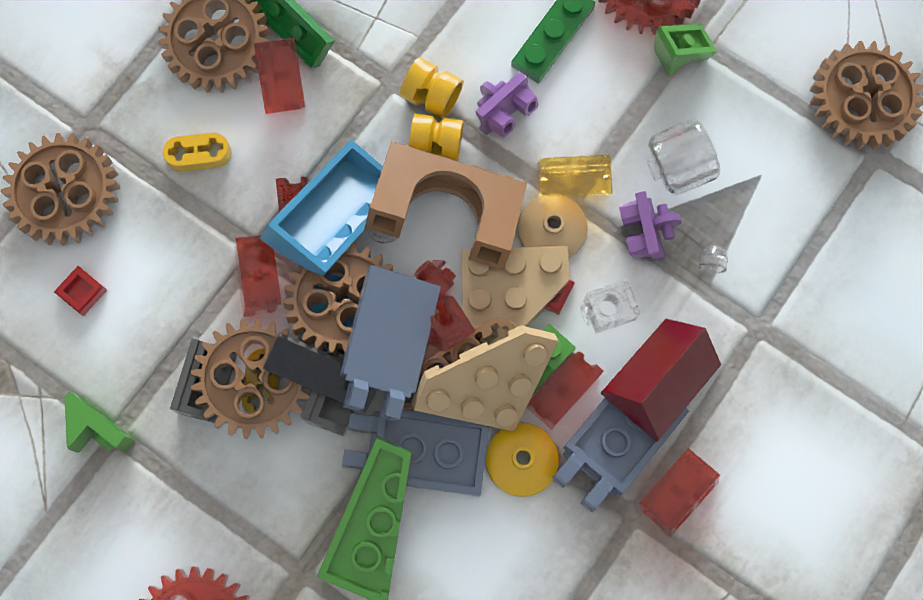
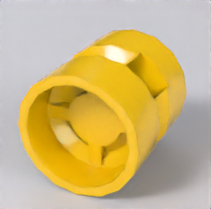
[400,57,464,119]
[409,113,463,161]

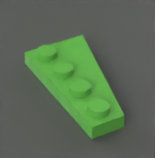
[317,436,412,600]

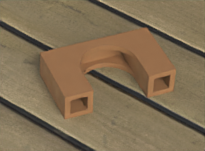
[365,141,527,270]

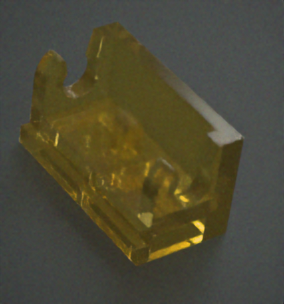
[537,155,613,198]

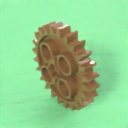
[158,0,271,93]
[809,40,923,150]
[1,133,120,246]
[283,242,393,356]
[190,318,309,439]

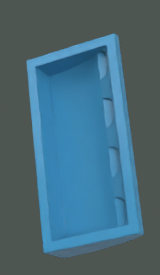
[260,140,383,276]

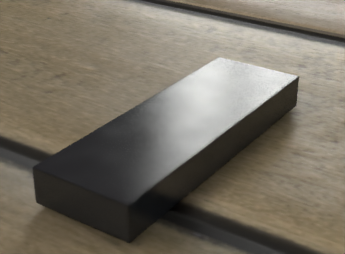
[263,332,378,413]

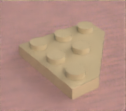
[462,246,569,353]
[411,325,559,432]

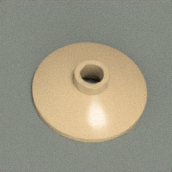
[518,194,588,258]

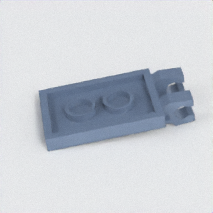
[340,265,441,421]
[552,398,689,512]
[342,410,489,496]

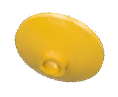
[486,423,559,497]

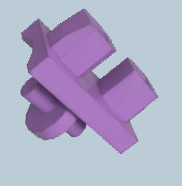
[475,72,538,138]
[619,191,682,261]

